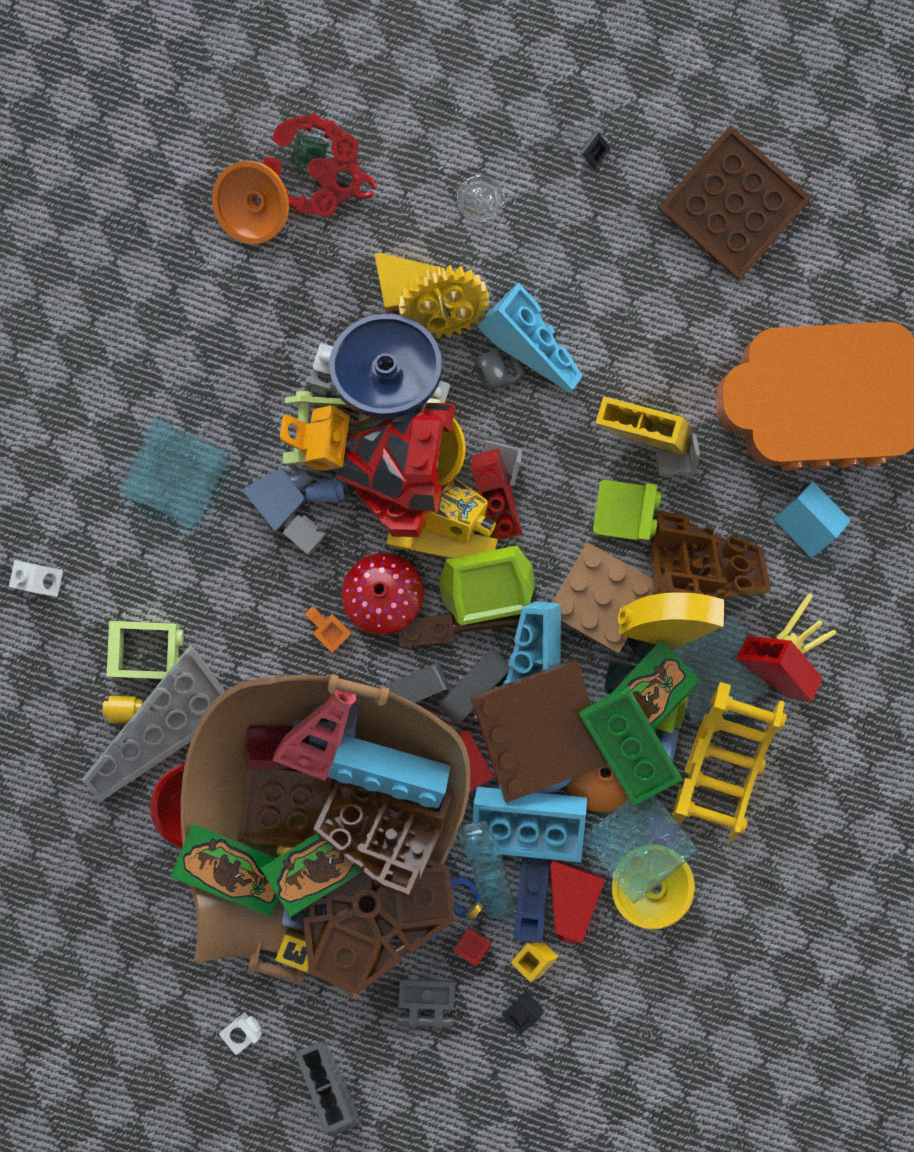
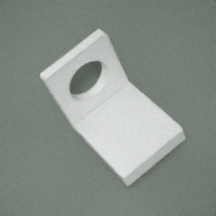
[9,560,63,597]
[219,1012,262,1055]

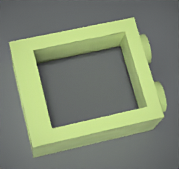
[107,621,184,679]

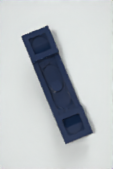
[513,857,551,943]

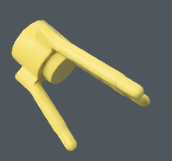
[776,594,837,654]

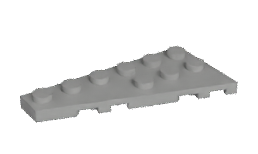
[83,645,225,802]

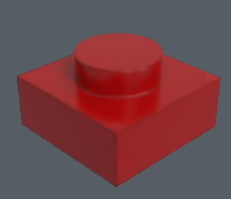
[453,927,492,966]

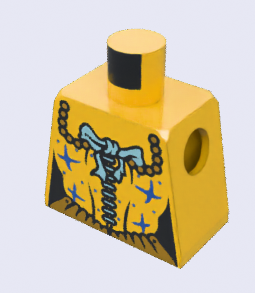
[425,478,496,542]

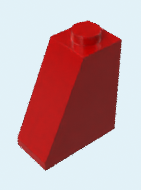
[736,636,823,702]
[549,859,605,945]

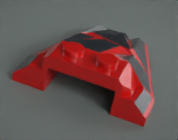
[336,402,455,513]

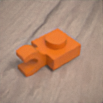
[305,606,351,653]

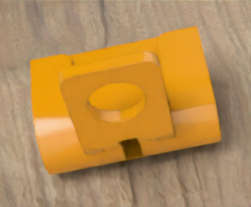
[280,405,350,470]

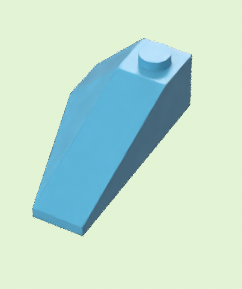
[478,283,582,393]

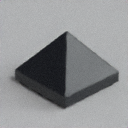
[580,131,611,169]

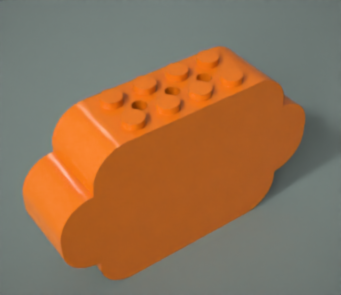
[715,322,914,471]

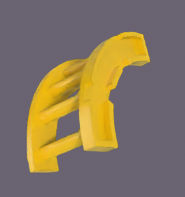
[670,682,787,842]

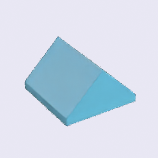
[773,481,851,559]

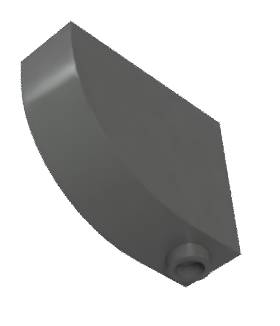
[295,1041,362,1135]

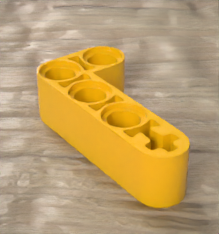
[386,524,498,559]

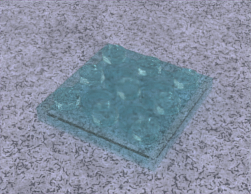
[119,418,230,528]
[670,615,770,724]
[584,795,699,904]

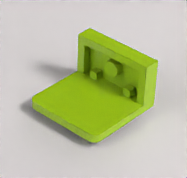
[593,480,661,542]

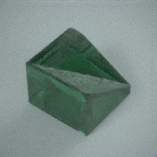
[291,135,328,169]

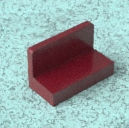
[243,726,302,770]

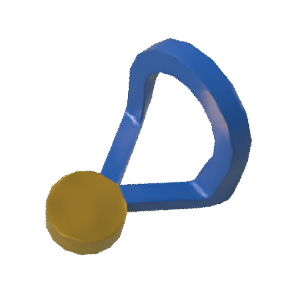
[451,877,484,920]

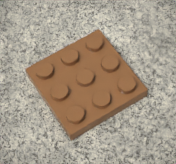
[552,542,654,655]

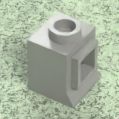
[283,513,327,556]

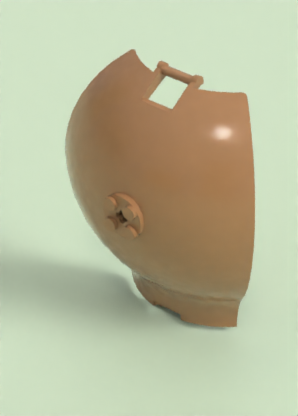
[181,674,471,999]

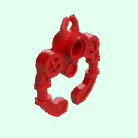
[263,112,378,216]

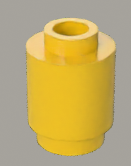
[103,696,144,724]

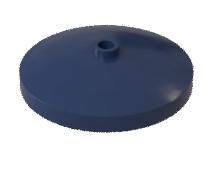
[329,314,442,419]

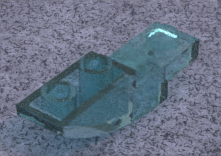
[458,821,516,919]

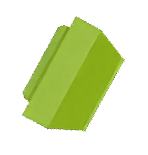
[439,546,536,625]

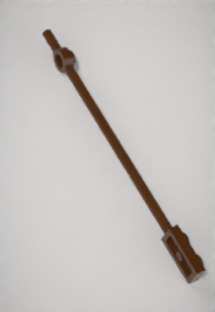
[398,597,727,647]

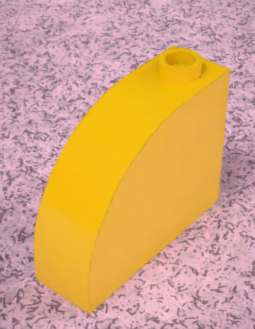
[595,396,693,456]
[618,593,724,650]

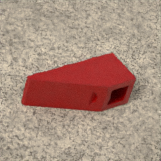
[470,448,522,541]

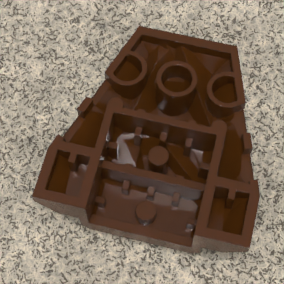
[649,510,771,598]
[314,780,452,897]

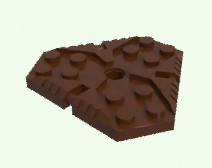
[303,860,455,994]

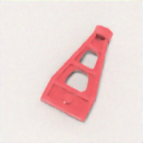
[273,690,356,781]

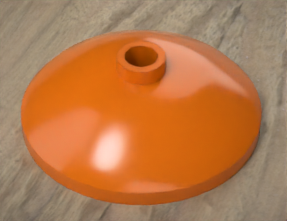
[212,161,289,244]
[566,765,631,813]

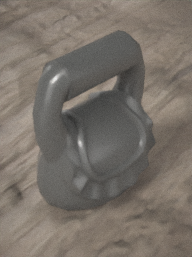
[475,347,525,390]

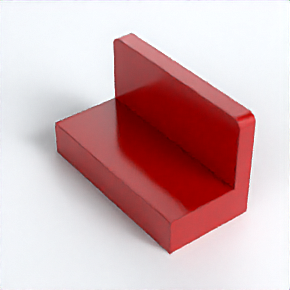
[459,729,495,792]

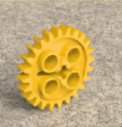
[399,265,489,339]

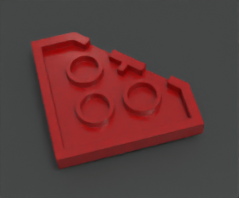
[353,468,440,537]

